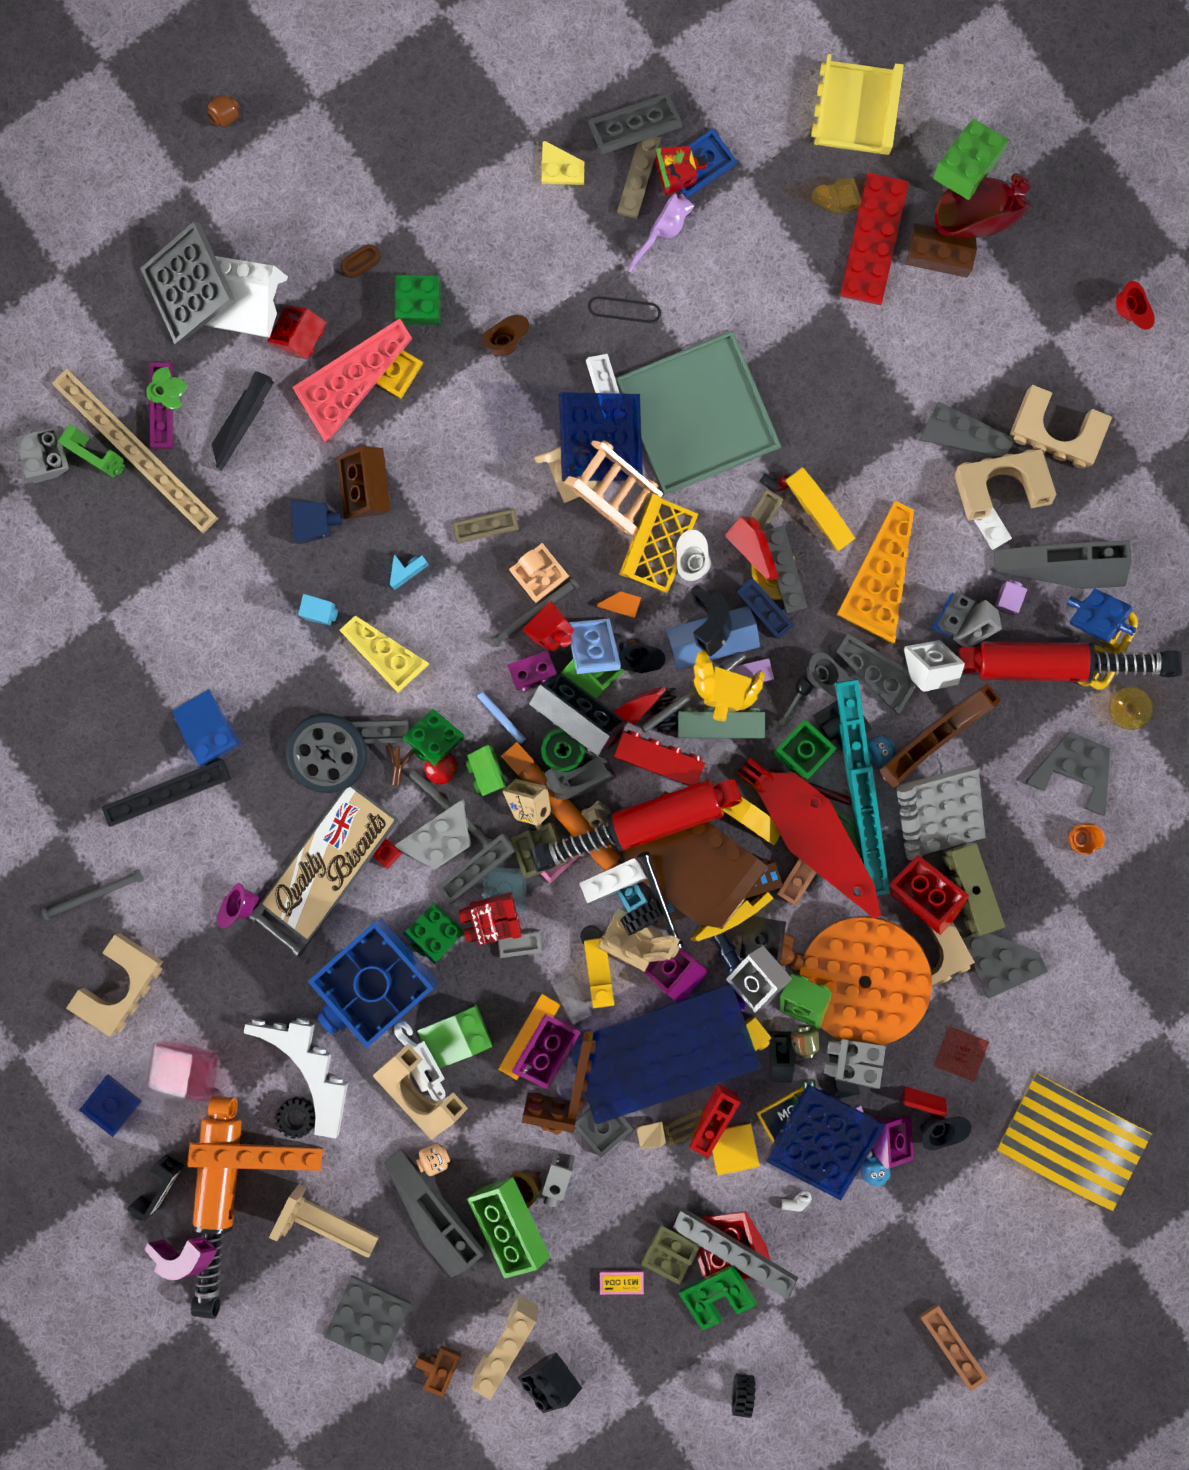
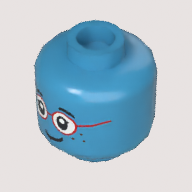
[867,735,896,767]
[860,1153,890,1187]

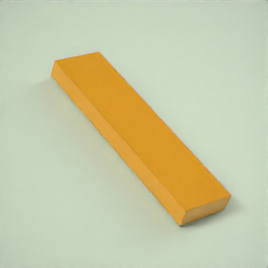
[498,993,561,1080]

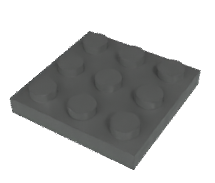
[324,1275,411,1365]

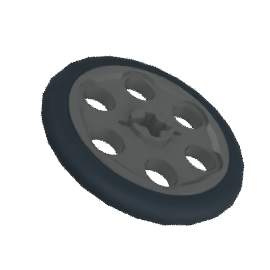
[286,713,367,794]

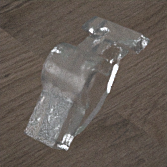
[701,741,737,767]

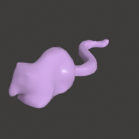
[628,193,694,272]

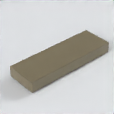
[452,509,519,544]

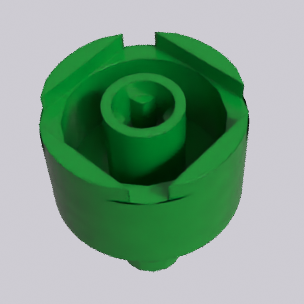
[541,728,585,772]

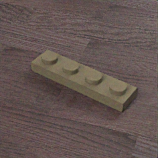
[617,136,661,219]

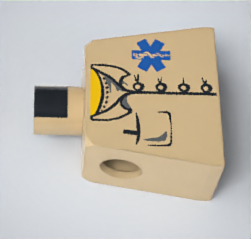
[503,779,551,831]

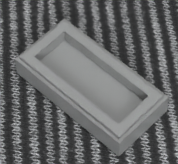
[498,930,543,958]

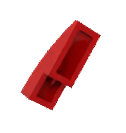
[613,687,667,725]

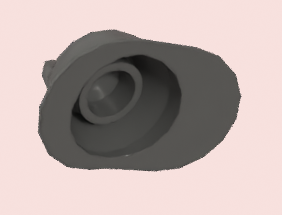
[806,652,850,697]

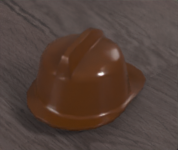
[482,314,529,357]
[509,1169,542,1209]

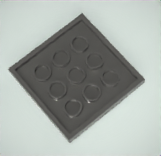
[140,222,235,344]

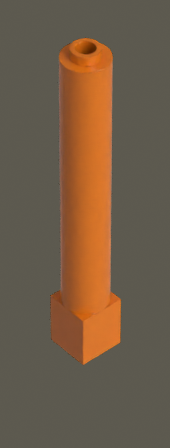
[501,742,621,871]

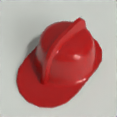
[1116,281,1155,330]

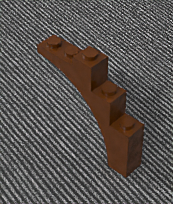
[879,683,1001,788]

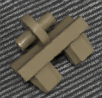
[582,801,611,829]

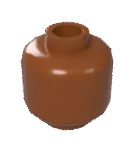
[207,94,239,128]

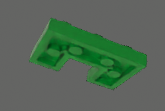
[679,1265,757,1331]

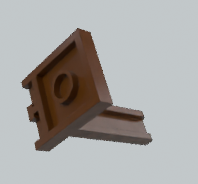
[521,1031,596,1133]

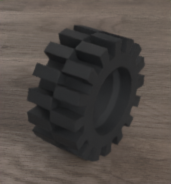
[620,901,663,935]
[275,1097,316,1139]
[731,1373,756,1418]

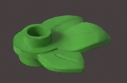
[146,367,187,410]

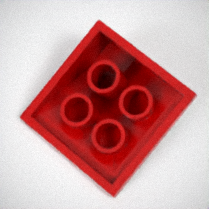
[696,1211,771,1279]

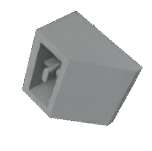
[16,427,69,483]

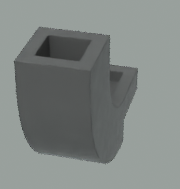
[544,756,616,800]

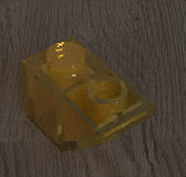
[811,178,862,215]

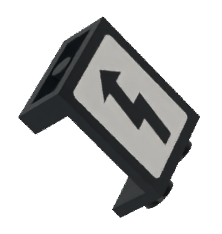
[127,1154,184,1221]

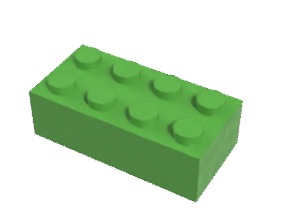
[467,1177,550,1279]

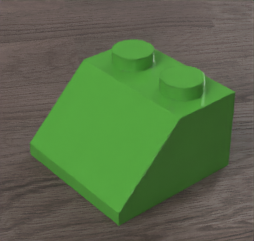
[561,659,624,699]
[779,973,832,1029]

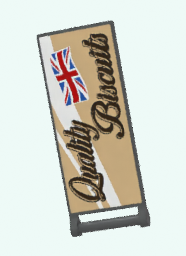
[249,785,398,957]

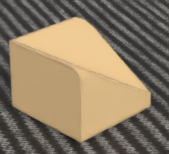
[637,1121,666,1149]

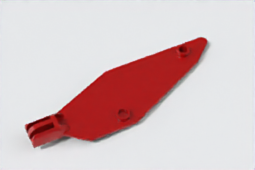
[737,757,881,918]

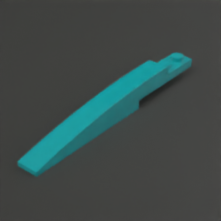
[835,679,890,896]

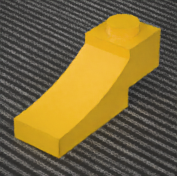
[584,937,614,1008]

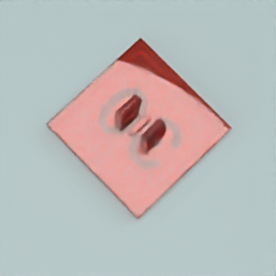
[934,1026,989,1082]

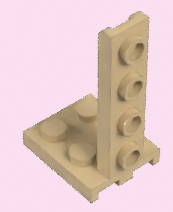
[598,909,680,972]
[269,1184,379,1257]

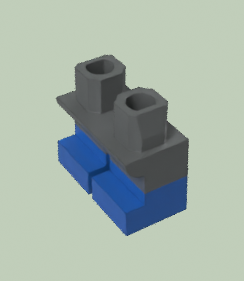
[932,591,975,638]

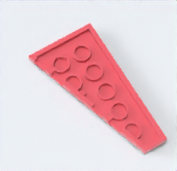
[292,319,412,443]

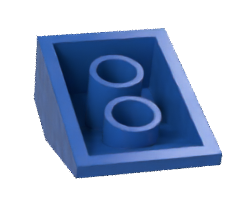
[172,689,241,766]

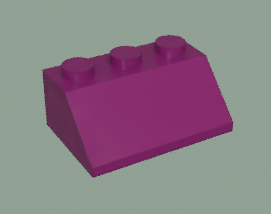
[512,1014,581,1089]

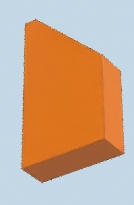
[597,591,641,618]

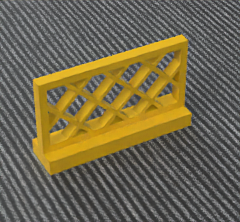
[619,493,698,593]

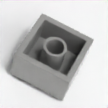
[726,946,792,1013]

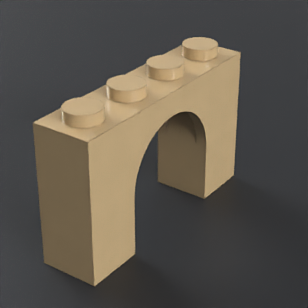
[1009,385,1112,469]
[955,449,1056,521]
[927,922,975,985]
[66,933,163,1037]
[373,1043,468,1140]
[471,1295,538,1400]

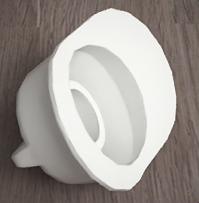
[676,530,711,581]

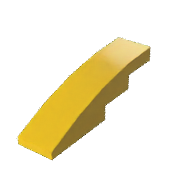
[785,467,855,551]
[689,892,773,941]

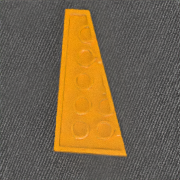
[836,500,914,644]

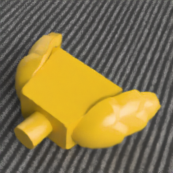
[694,650,765,722]

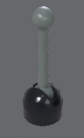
[778,678,814,727]

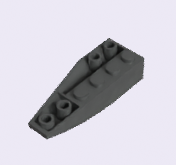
[994,540,1132,589]
[384,1148,485,1278]

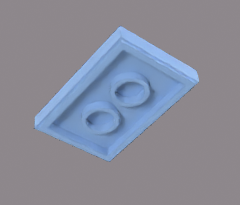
[569,619,621,674]

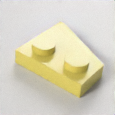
[542,141,584,185]

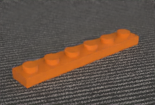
[187,1142,323,1171]

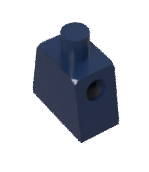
[290,501,342,545]

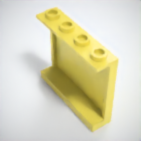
[811,54,904,155]

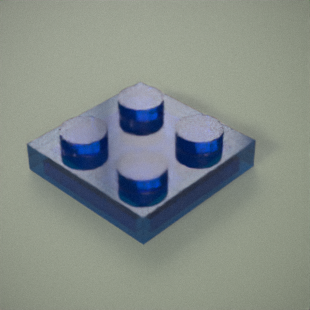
[79,1074,142,1137]

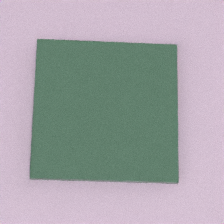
[615,330,781,496]

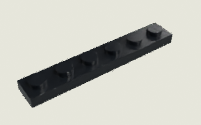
[101,760,232,827]

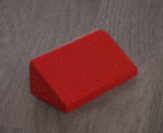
[901,1086,947,1117]

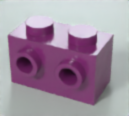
[507,650,556,692]

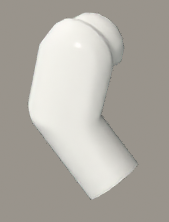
[781,1190,812,1212]

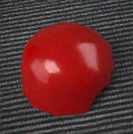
[424,753,458,785]

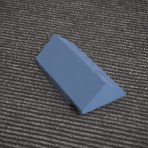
[665,606,760,670]

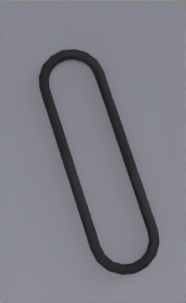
[588,296,661,323]

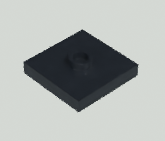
[740,915,786,964]

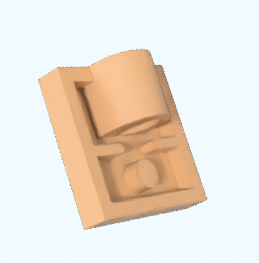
[509,543,569,603]

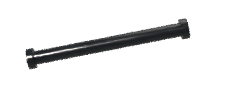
[637,851,684,949]

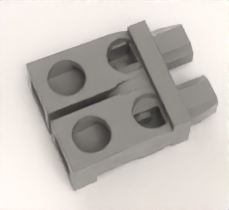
[823,1039,886,1090]

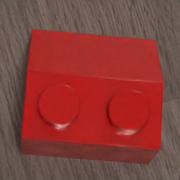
[267,304,327,360]

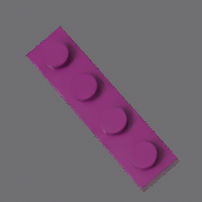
[149,362,174,449]

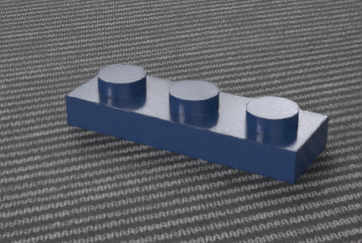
[736,577,794,639]

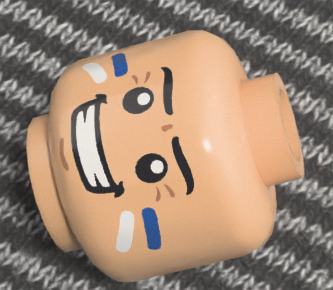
[416,1143,450,1176]

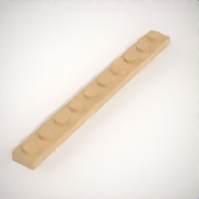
[52,368,219,534]

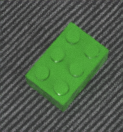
[933,118,1009,200]

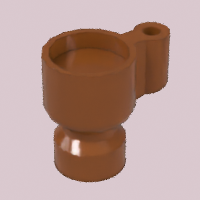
[780,933,805,971]

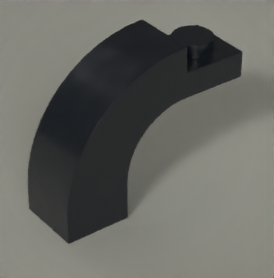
[691,585,732,657]

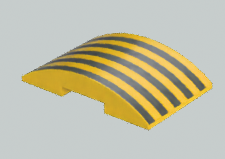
[997,1073,1152,1211]

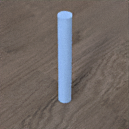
[478,691,526,744]

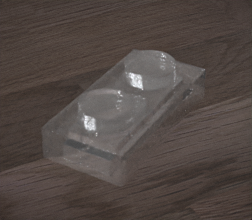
[553,975,592,1025]

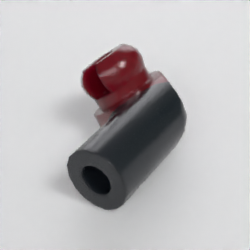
[759,473,790,492]

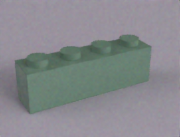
[677,708,765,739]

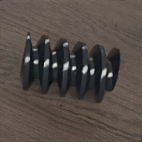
[650,688,678,732]

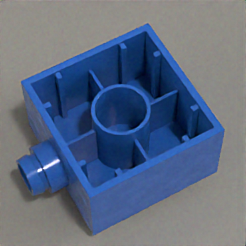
[308,918,439,1048]

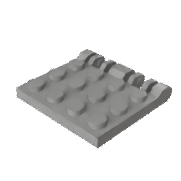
[897,764,986,861]

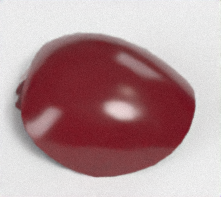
[935,173,1030,238]

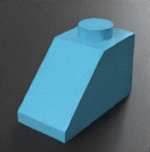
[298,594,338,626]

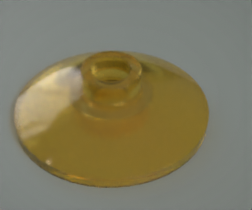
[1109,687,1153,730]

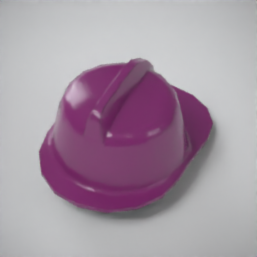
[217,883,259,929]

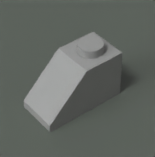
[953,600,1002,647]

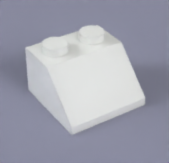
[904,640,965,692]

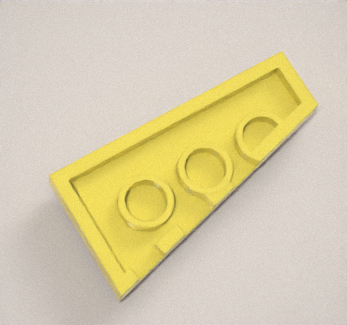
[340,616,430,693]

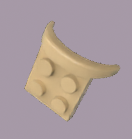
[534,433,601,503]

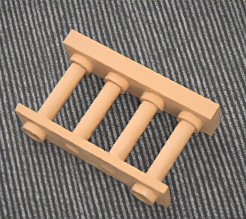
[564,440,663,536]

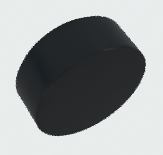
[580,925,602,944]

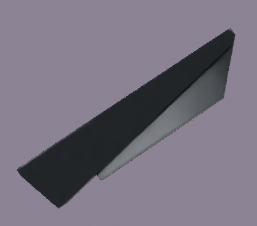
[212,371,274,471]

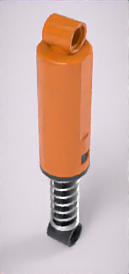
[191,1095,242,1319]

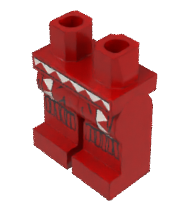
[459,892,522,945]

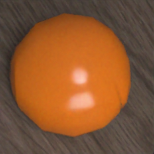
[1068,822,1105,855]

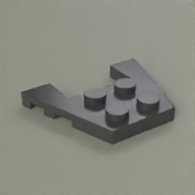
[1026,732,1110,816]

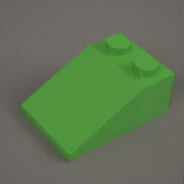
[466,745,507,796]
[417,1004,494,1069]

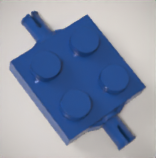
[1067,588,1136,643]

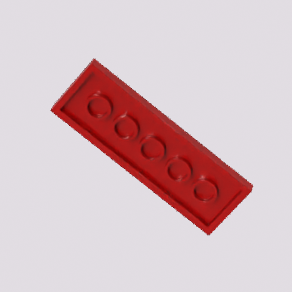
[840,173,909,305]

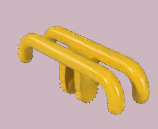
[1078,611,1138,690]

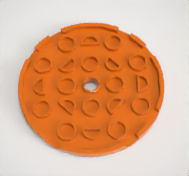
[800,916,932,1045]

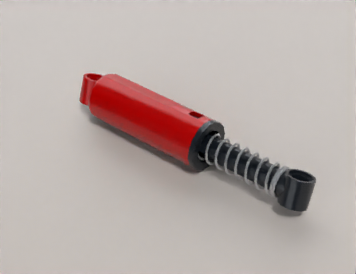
[958,641,1182,682]
[530,779,742,872]

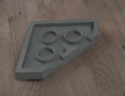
[962,933,1048,998]

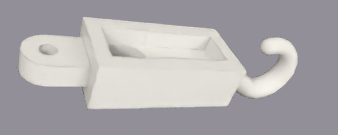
[394,1020,445,1101]

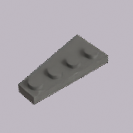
[919,402,1014,458]
[835,633,917,715]

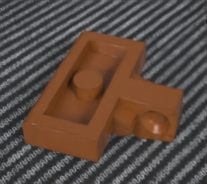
[415,1345,461,1397]

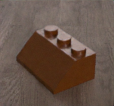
[905,223,977,278]
[337,446,391,519]

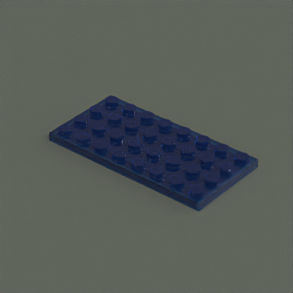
[570,984,761,1125]

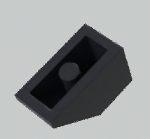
[769,1031,795,1083]

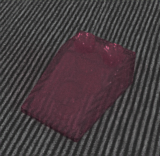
[148,1045,220,1102]

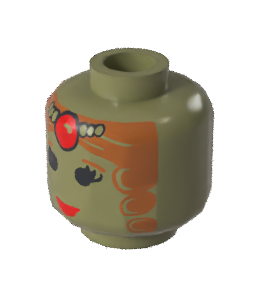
[791,1024,821,1058]

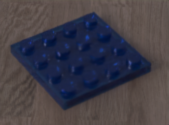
[559,392,643,482]
[764,1084,885,1201]

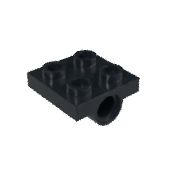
[812,700,872,752]

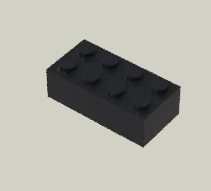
[529,672,628,756]

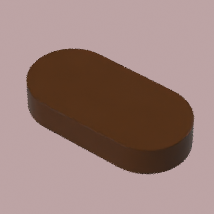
[341,244,381,278]

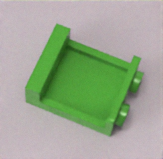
[58,424,125,478]

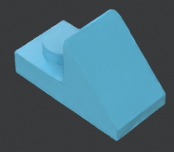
[390,555,429,590]
[616,884,648,913]

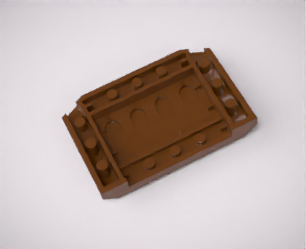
[620,791,768,929]

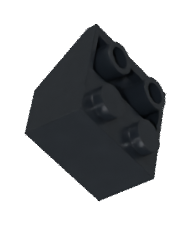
[517,1352,582,1413]

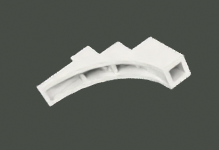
[244,1018,348,1138]

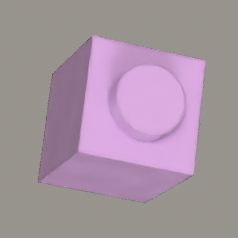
[994,580,1027,615]

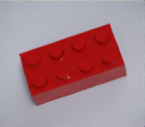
[614,730,705,786]

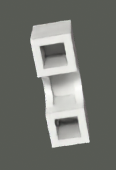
[579,858,648,903]

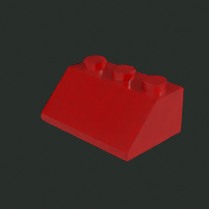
[889,855,969,935]

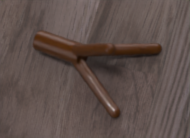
[387,744,414,786]

